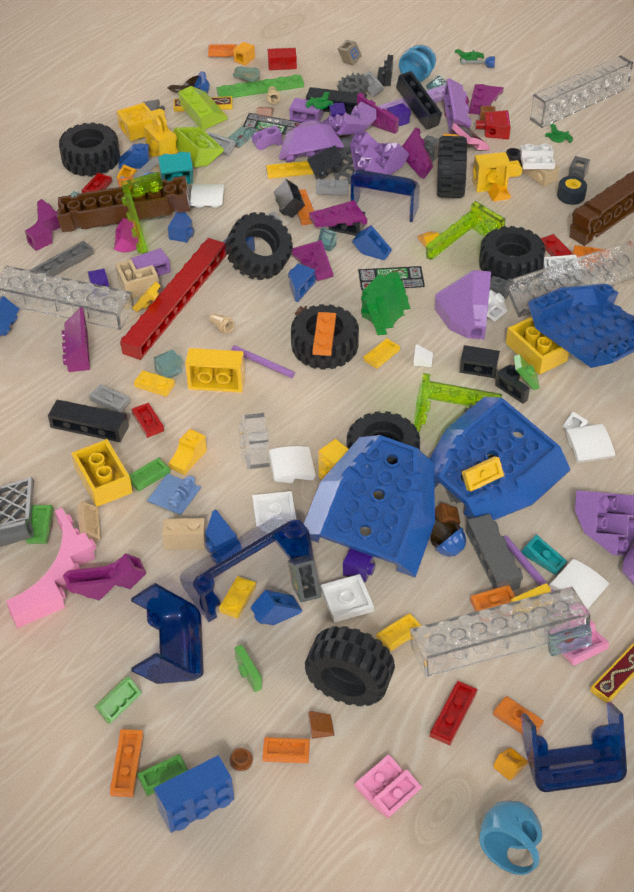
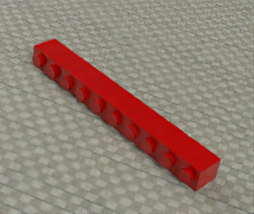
[120,238,227,360]

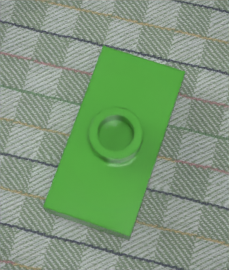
[514,354,540,390]
[129,457,170,492]
[26,505,54,544]
[234,645,262,692]
[94,676,142,724]
[137,754,188,796]

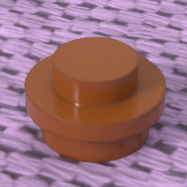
[230,748,253,771]

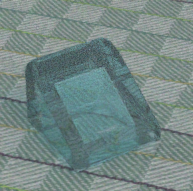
[426,75,446,90]
[318,227,336,252]

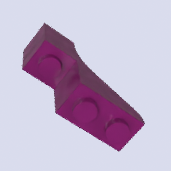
[25,199,61,251]
[63,553,147,601]

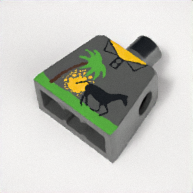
[288,555,321,603]

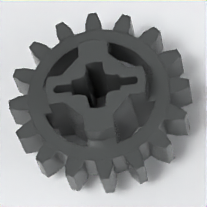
[337,73,369,94]

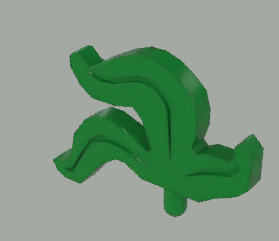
[455,49,484,62]
[305,92,333,109]
[545,124,573,143]

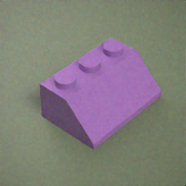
[443,78,471,134]

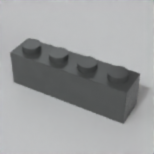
[466,514,523,591]

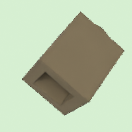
[337,40,362,65]

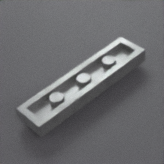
[29,241,94,284]

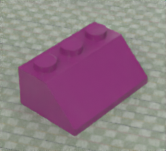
[62,307,90,372]

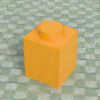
[233,42,255,66]

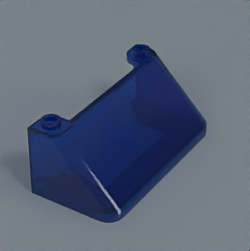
[180,517,314,623]

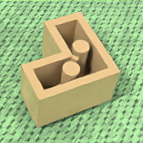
[115,259,160,300]

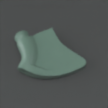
[233,66,260,82]

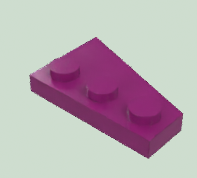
[469,84,504,115]
[357,92,399,134]
[402,127,434,179]
[309,200,368,227]
[291,240,334,281]

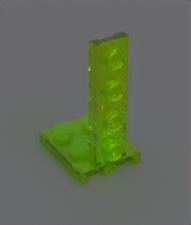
[121,171,163,254]
[426,201,505,260]
[414,373,502,432]

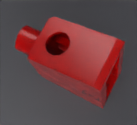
[475,110,511,140]

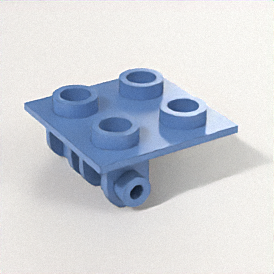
[147,473,201,515]

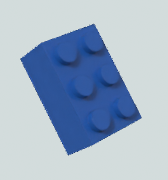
[154,755,234,833]

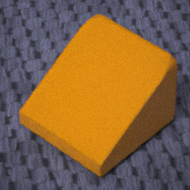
[116,164,137,179]
[488,183,511,201]
[418,231,441,249]
[493,747,528,780]

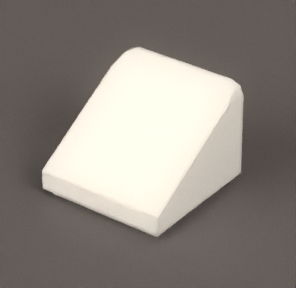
[414,345,433,367]
[562,412,590,429]

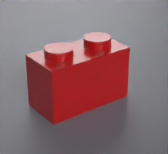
[267,47,297,71]

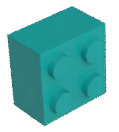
[158,152,193,184]

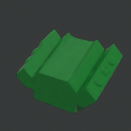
[361,271,411,336]

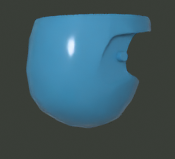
[399,45,436,82]
[479,800,542,875]

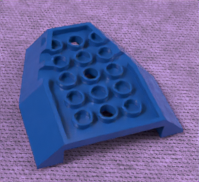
[528,284,634,368]
[430,397,571,521]
[299,435,435,578]

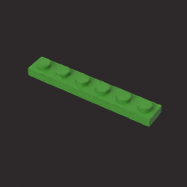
[216,75,304,98]

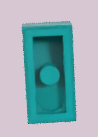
[521,534,568,575]

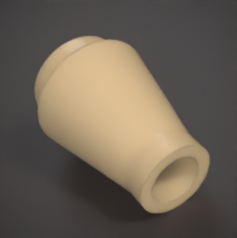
[266,86,281,104]
[209,313,234,333]

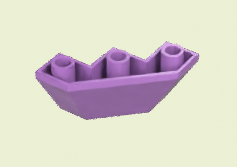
[323,102,376,136]
[279,120,343,162]
[350,132,409,175]
[435,270,491,340]
[575,491,634,556]

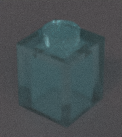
[153,349,183,378]

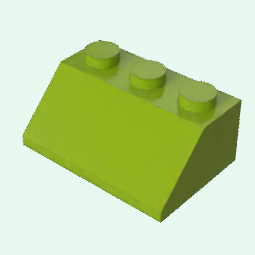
[178,86,228,130]
[173,127,224,168]

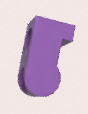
[251,125,283,150]

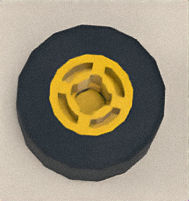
[557,176,587,205]

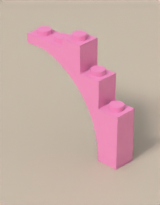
[6,508,96,628]

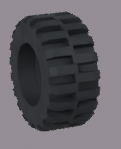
[59,122,120,177]
[437,136,467,198]
[225,212,293,280]
[479,226,546,287]
[291,304,359,370]
[346,411,420,464]
[305,626,395,707]

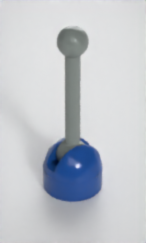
[461,56,495,68]

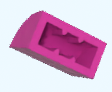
[114,218,141,253]

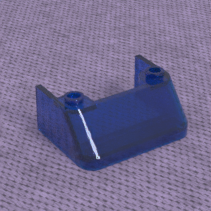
[351,170,420,223]
[131,583,204,684]
[522,702,627,792]

